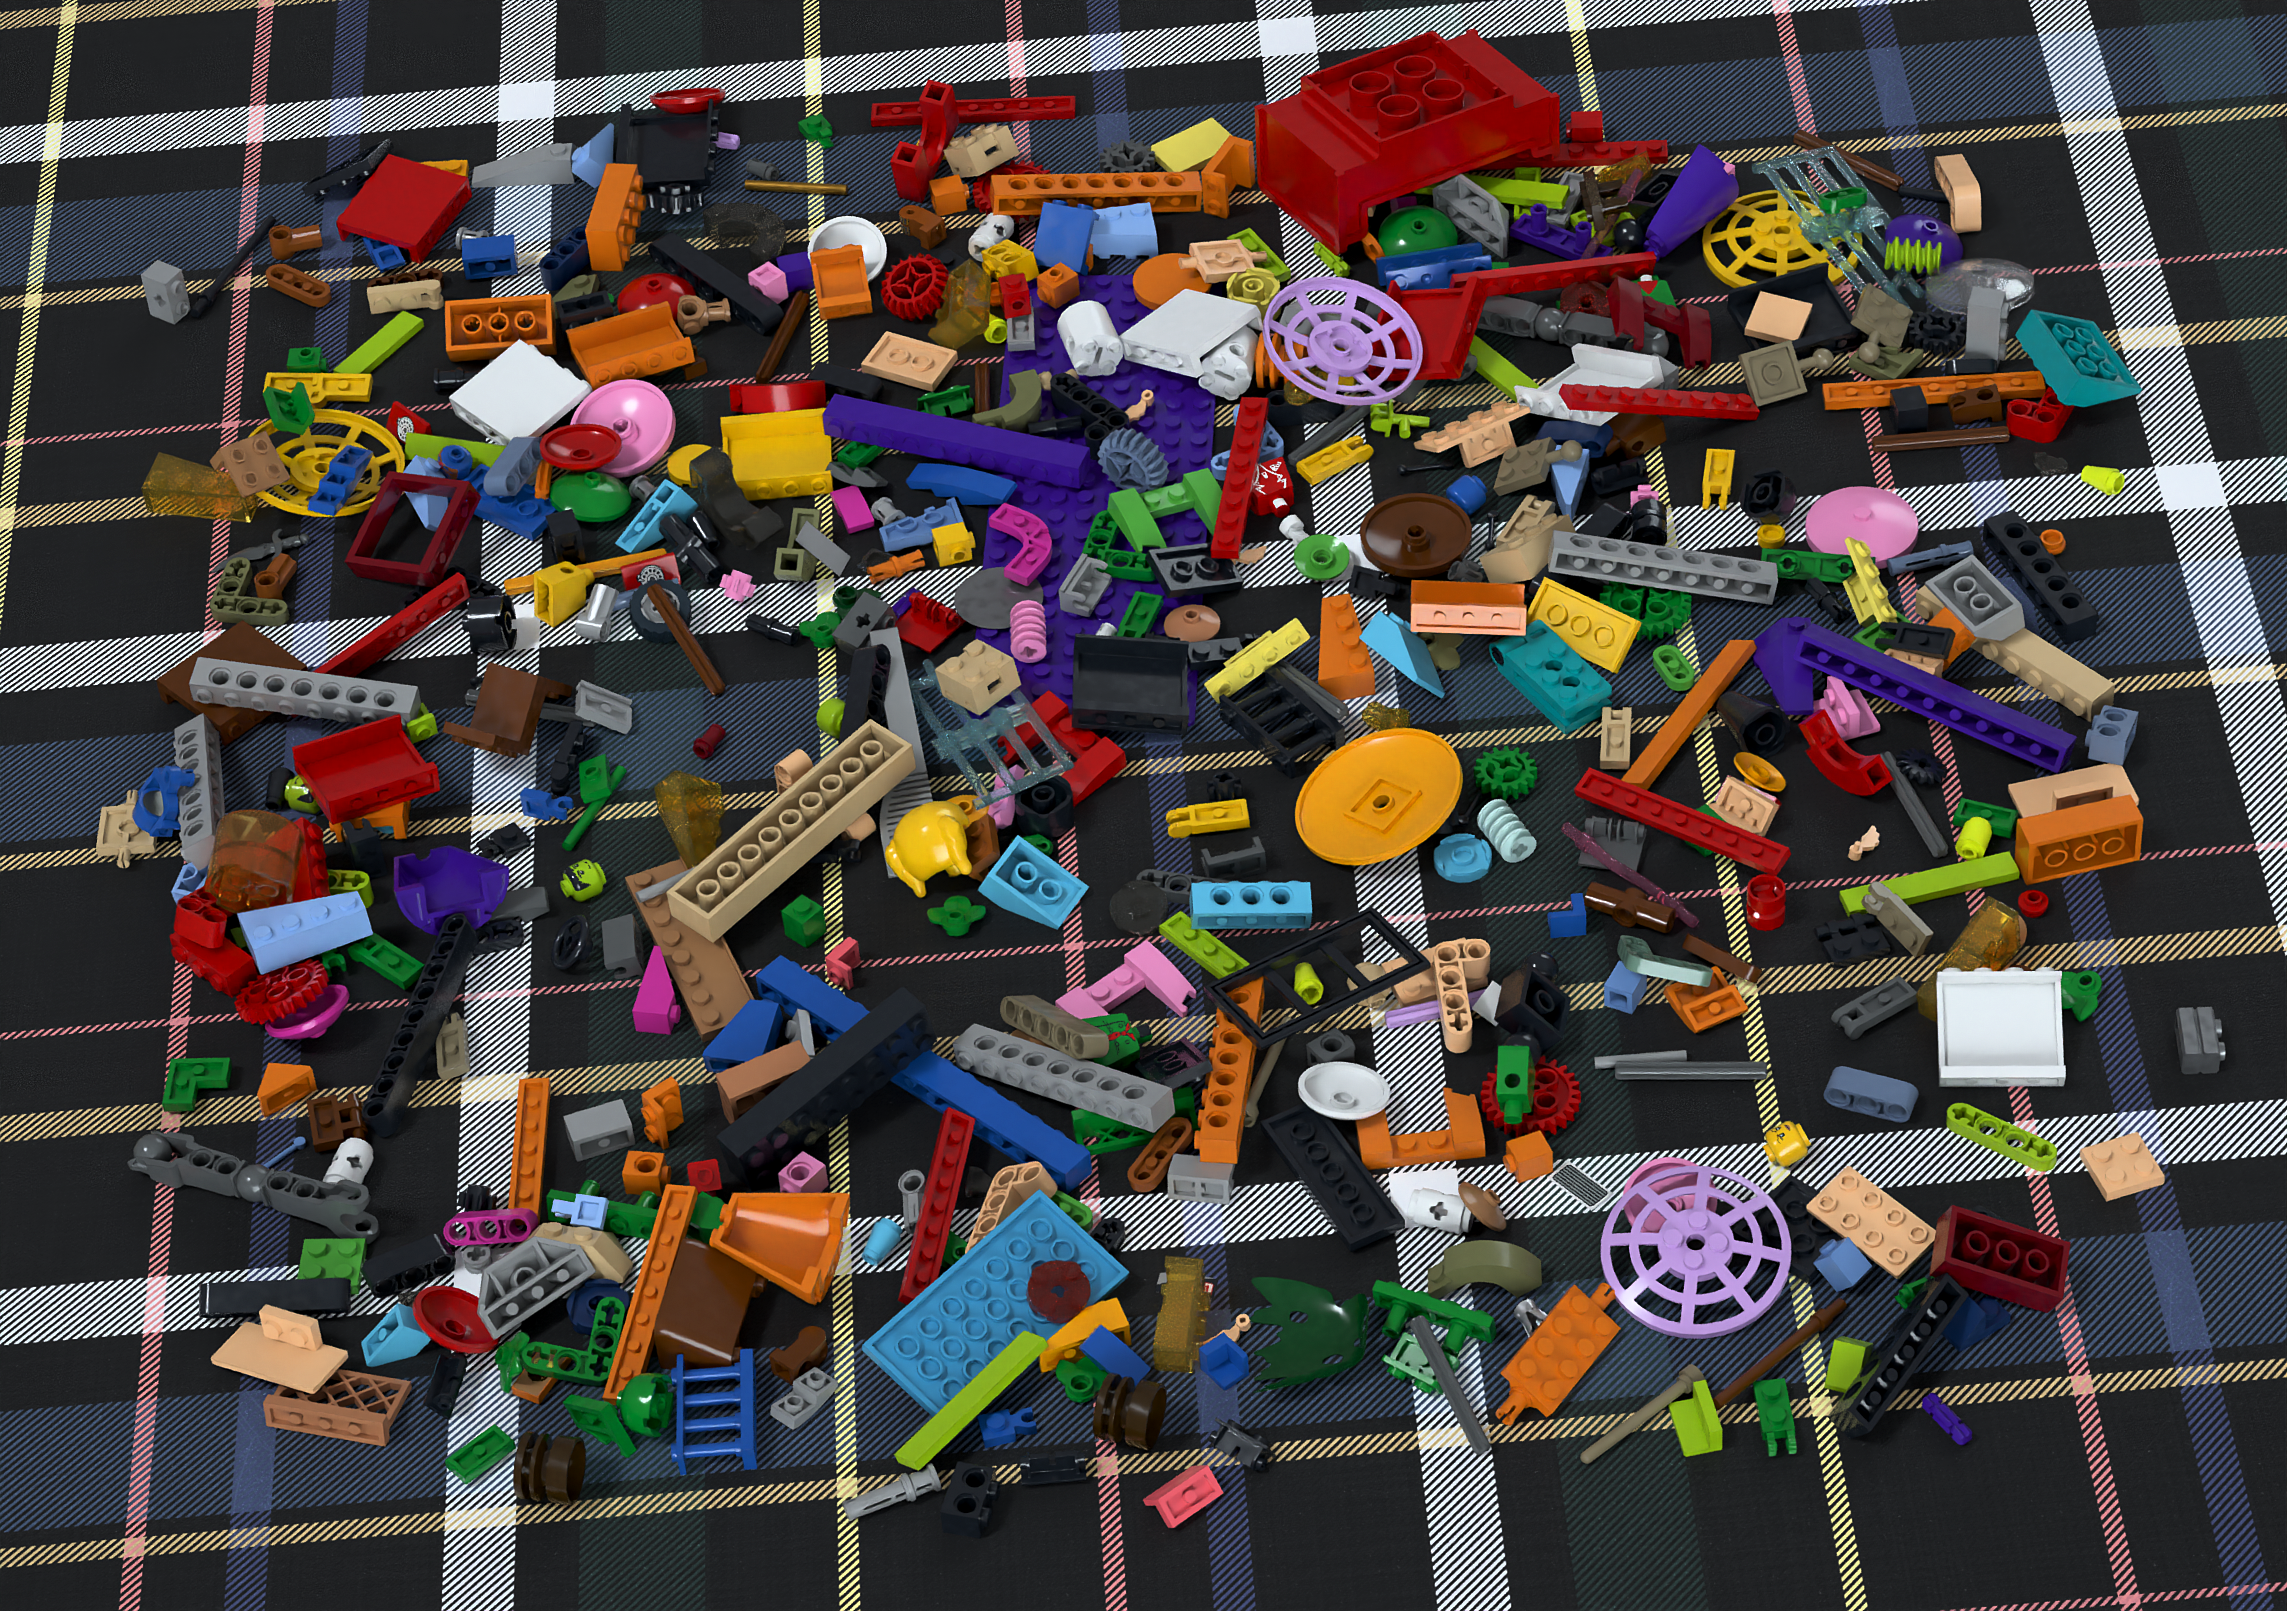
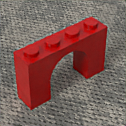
[890,79,960,203]
[250,817,331,908]

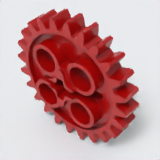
[972,160,1050,223]
[234,959,329,1024]
[1481,1056,1581,1138]

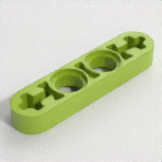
[1946,1103,2057,1172]

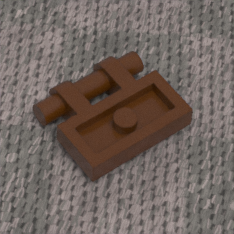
[307,1093,368,1153]

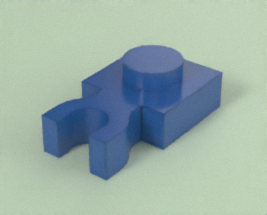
[977,1407,1037,1448]

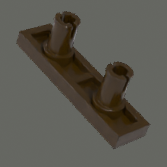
[1579,171,1629,231]

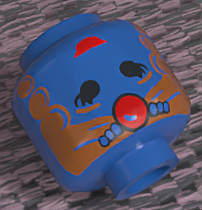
[437,445,473,480]

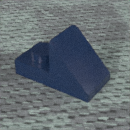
[1941,1295,2011,1352]

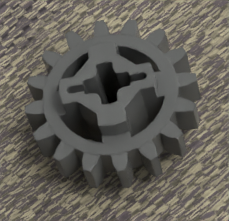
[1099,139,1155,173]

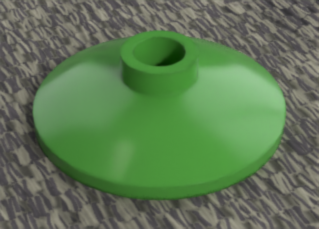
[1294,534,1350,581]

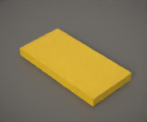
[1526,577,1642,674]

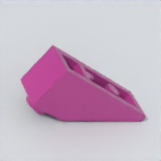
[632,946,681,1035]

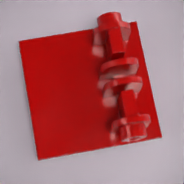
[894,592,966,654]

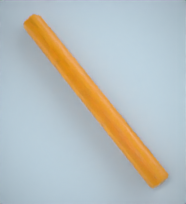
[504,548,667,596]

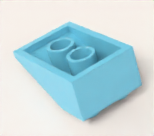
[1359,610,1445,699]
[977,835,1089,930]

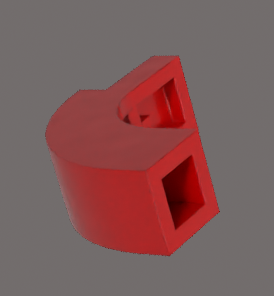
[729,380,826,413]
[1798,709,1893,796]

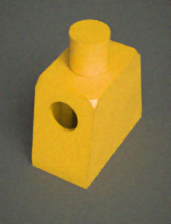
[534,561,595,628]

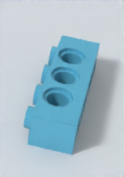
[1189,881,1312,929]

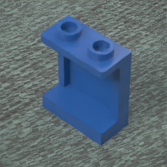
[1033,200,1100,276]

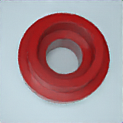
[2018,890,2048,918]

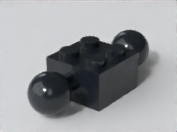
[1612,170,1681,253]
[1494,951,1571,1067]

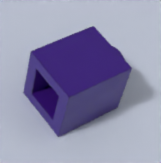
[776,251,814,293]

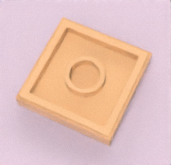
[1744,291,1813,343]

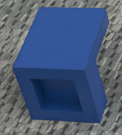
[1547,893,1586,938]
[1199,1332,1249,1390]

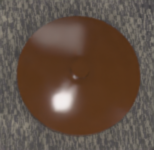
[1360,493,1472,578]

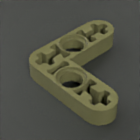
[210,557,290,627]

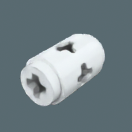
[968,213,1014,262]
[323,1138,373,1184]
[1407,1187,1474,1234]

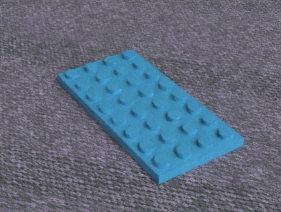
[862,1189,1129,1417]

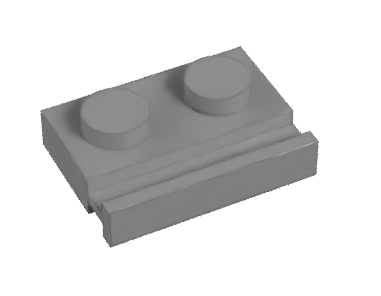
[575,680,632,734]

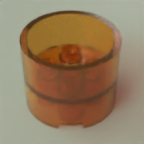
[204,810,305,914]

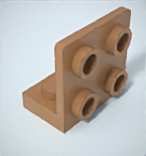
[210,431,290,498]

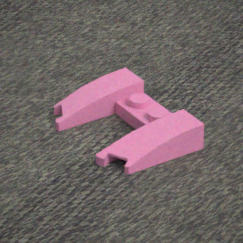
[1055,940,1197,1019]

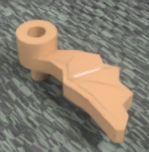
[1125,390,1154,423]
[1231,546,1267,565]
[1848,825,1880,861]
[1203,1314,1251,1345]

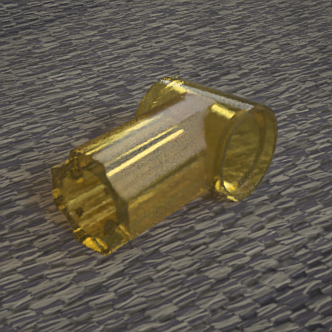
[1362,702,1410,731]

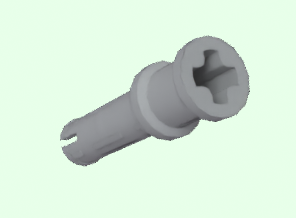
[842,1463,942,1522]

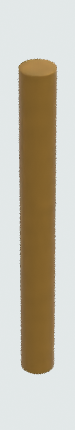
[745,180,848,195]

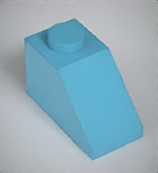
[361,1303,431,1367]

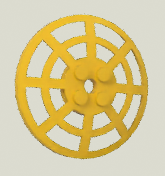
[1702,190,1863,288]
[248,409,405,517]

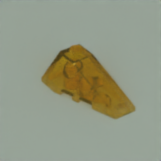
[654,770,724,870]

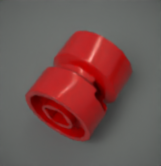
[1746,874,1786,931]

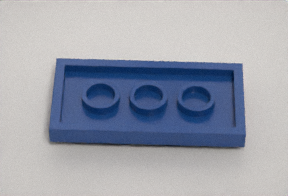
[447,464,559,541]

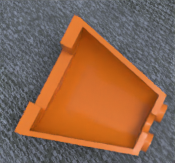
[710,1193,850,1305]

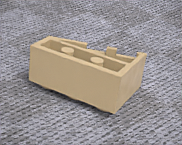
[1479,513,1576,583]

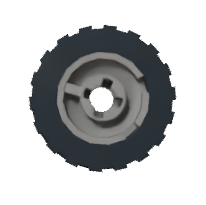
[629,579,692,643]

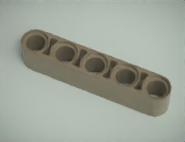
[1000,995,1109,1059]

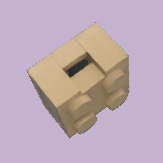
[943,123,1020,178]
[935,639,1021,716]

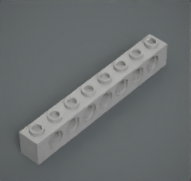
[1548,530,1778,605]
[189,657,421,730]
[173,713,228,871]
[953,1023,1175,1133]

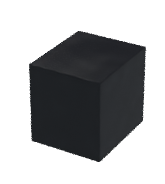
[1889,385,1928,434]

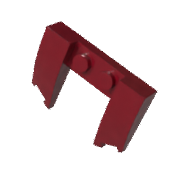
[1606,276,1712,370]

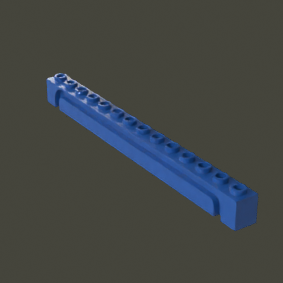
[756,955,1092,1195]

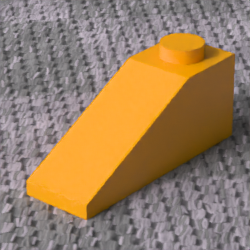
[1038,1297,1131,1373]

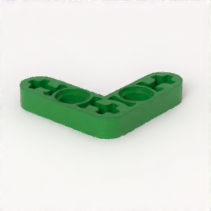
[1081,510,1157,581]
[521,1297,625,1387]

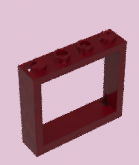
[344,471,481,588]

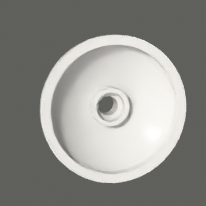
[808,216,887,283]
[1298,1062,1390,1120]

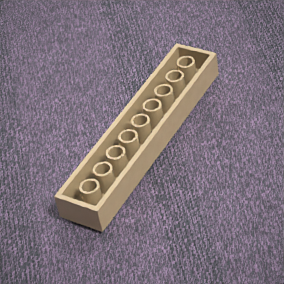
[666,719,916,943]

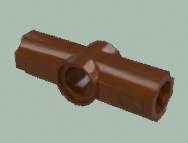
[1584,882,1676,933]

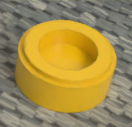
[1757,524,1785,549]

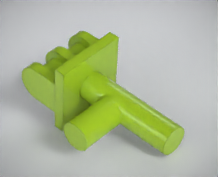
[1370,399,1430,438]

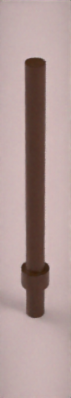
[1712,1298,1847,1410]

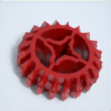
[880,253,952,322]

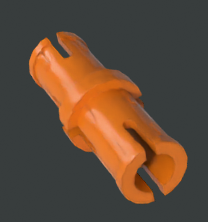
[867,549,925,584]

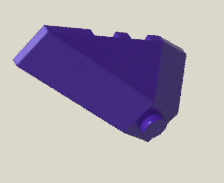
[1753,616,1814,715]

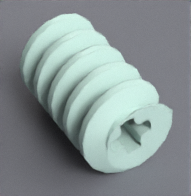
[1477,799,1536,862]

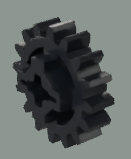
[647,183,704,214]
[1907,307,1967,356]

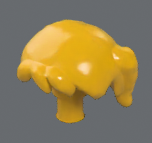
[885,801,972,898]

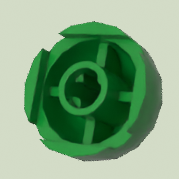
[616,1373,674,1437]

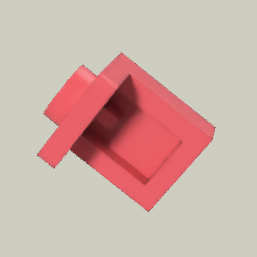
[825,937,861,990]

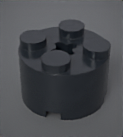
[462,595,517,653]
[1014,773,1075,842]

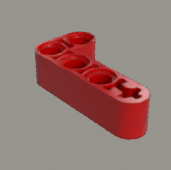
[2006,386,2075,443]
[173,868,257,948]

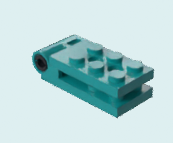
[1489,619,1612,735]

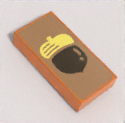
[511,1342,572,1405]

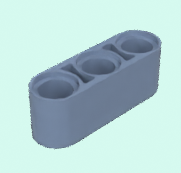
[483,437,543,496]
[1823,1066,1919,1123]

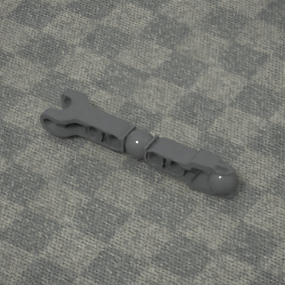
[1477,295,1669,359]
[127,1130,380,1244]

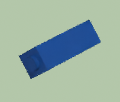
[702,999,783,1073]

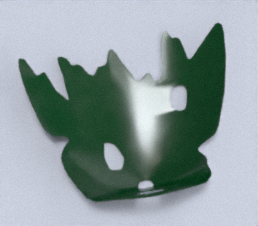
[1249,1277,1369,1393]

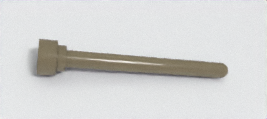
[1244,1016,1292,1127]
[1580,1364,1705,1464]

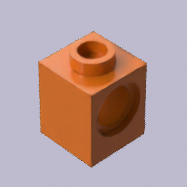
[622,1150,671,1197]

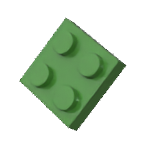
[297,1238,367,1294]

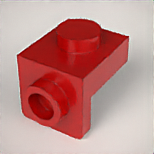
[687,1159,723,1197]

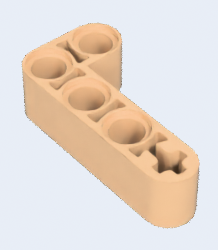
[1934,154,1982,233]
[774,749,876,842]
[1433,939,1490,1053]
[965,1161,1058,1254]

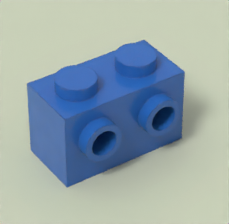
[462,234,518,280]

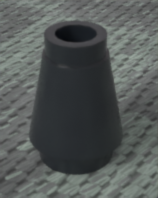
[686,511,720,551]
[265,767,295,811]

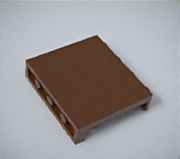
[156,620,308,746]

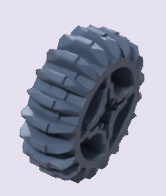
[1097,427,1169,494]

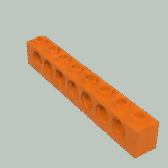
[990,171,1203,216]
[1194,976,1265,1164]

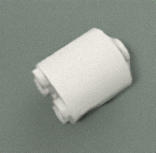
[1057,300,1124,376]
[1198,325,1259,400]

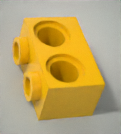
[981,239,1040,282]

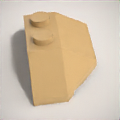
[511,1222,633,1283]

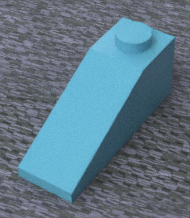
[615,479,699,554]

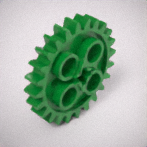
[1599,581,1692,641]

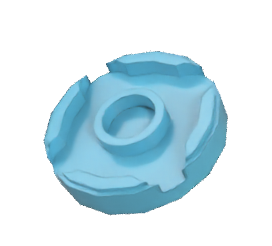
[1434,834,1492,883]

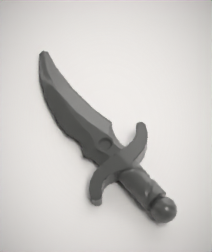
[211,529,310,573]

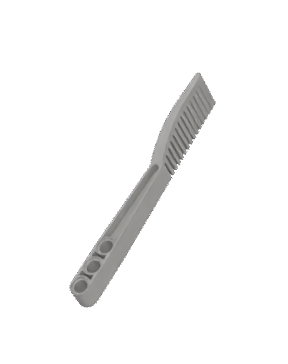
[869,627,933,878]

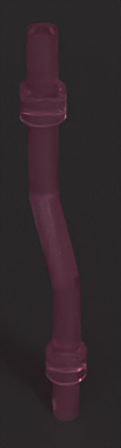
[1561,169,1643,297]
[1561,822,1699,928]

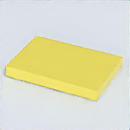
[1151,118,1232,172]

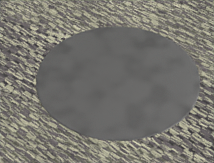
[954,567,1043,629]

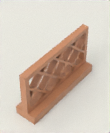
[263,1369,412,1447]

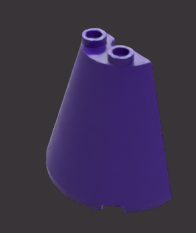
[1642,144,1739,262]
[394,845,509,936]

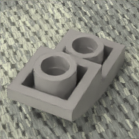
[770,1367,838,1430]

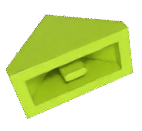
[1825,1336,1873,1393]

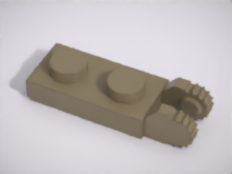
[1861,881,1934,958]

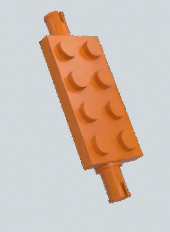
[1495,1283,1621,1426]

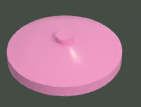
[570,379,676,478]
[1805,486,1918,570]

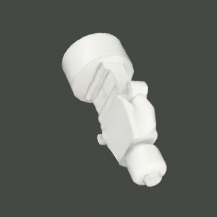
[1279,515,1309,546]

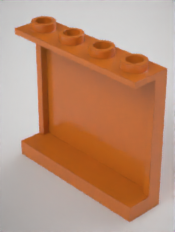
[566,301,695,391]
[1410,580,1527,636]

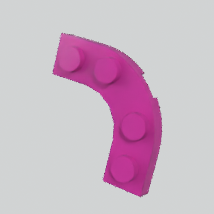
[989,503,1052,587]

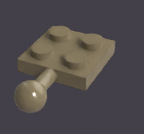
[1851,283,1913,363]
[1738,340,1834,407]
[1493,437,1583,496]

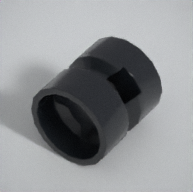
[1631,499,1667,546]

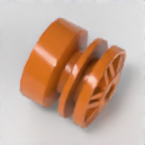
[1254,332,1309,389]

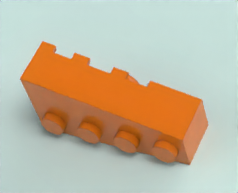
[1318,593,1375,701]

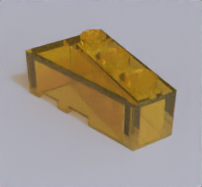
[928,258,992,350]
[1153,1256,1211,1373]

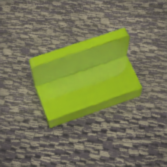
[1668,1380,1722,1457]

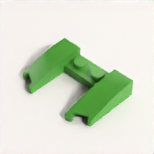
[1107,468,1222,553]

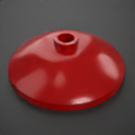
[649,87,726,114]
[617,273,696,324]
[540,424,622,472]
[412,1286,502,1354]

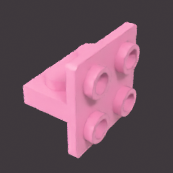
[1809,676,1880,741]

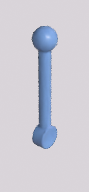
[264,1137,306,1168]

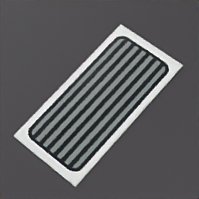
[1547,1160,1613,1211]

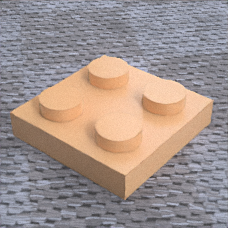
[2080,1132,2165,1202]

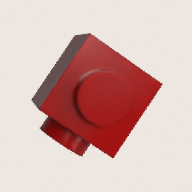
[1566,111,1603,143]
[998,273,1031,319]

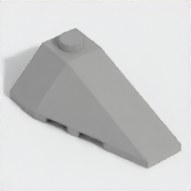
[472,143,578,188]

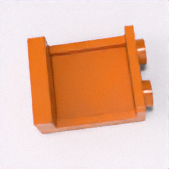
[1201,135,1256,219]
[810,244,873,320]
[329,800,411,843]

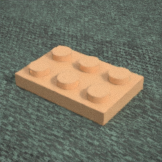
[861,331,958,392]
[1381,937,1488,1008]

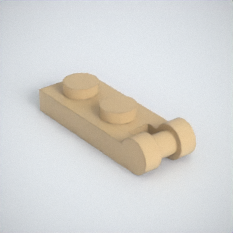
[367,279,444,314]
[1496,494,1555,547]
[1600,707,1632,769]

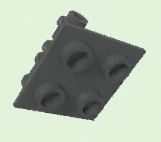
[1578,816,1647,873]

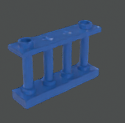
[1376,242,1492,291]
[671,1348,757,1475]

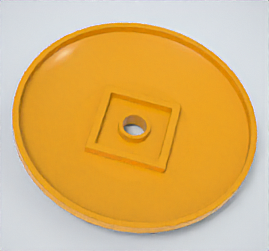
[1295,728,1463,865]

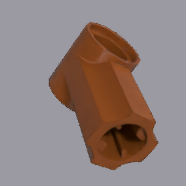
[269,224,323,260]
[254,553,297,600]

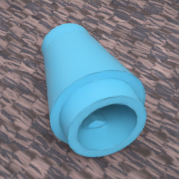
[861,1218,902,1266]

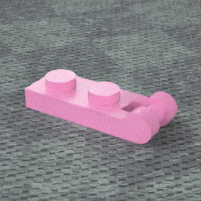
[988,764,1025,832]

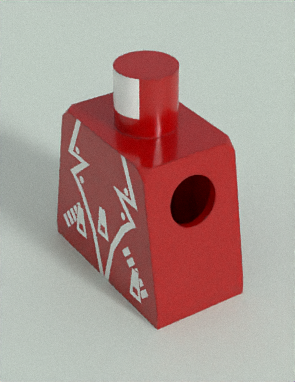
[1249,456,1294,518]

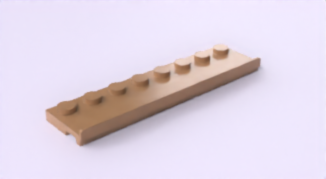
[625,855,755,1042]

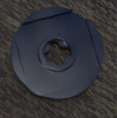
[567,1278,630,1335]

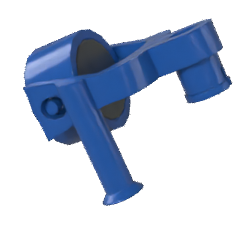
[132,766,195,837]

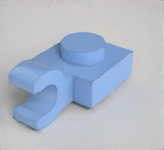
[551,1194,609,1231]

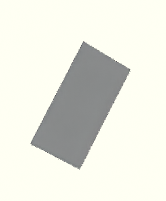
[795,520,850,577]

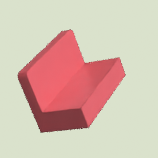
[1143,1465,1224,1528]

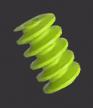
[1884,236,1942,275]

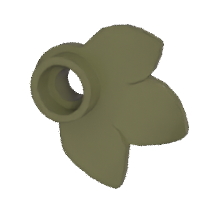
[1417,632,1464,670]

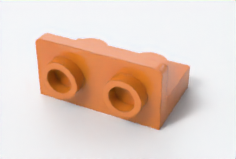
[641,1076,684,1150]

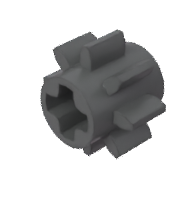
[1447,558,1483,582]

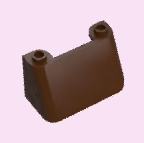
[654,1238,768,1370]

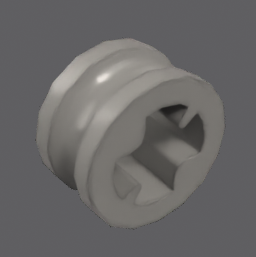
[463,1244,492,1275]

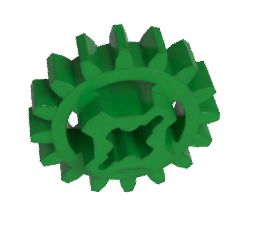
[1474,746,1537,800]

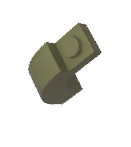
[972,369,1042,434]
[774,508,822,582]
[1428,1240,1542,1299]

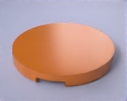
[1133,253,1212,310]

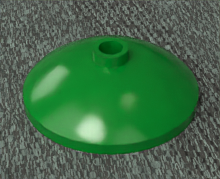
[1378,205,1458,256]
[549,470,632,522]

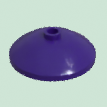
[1885,213,1963,273]

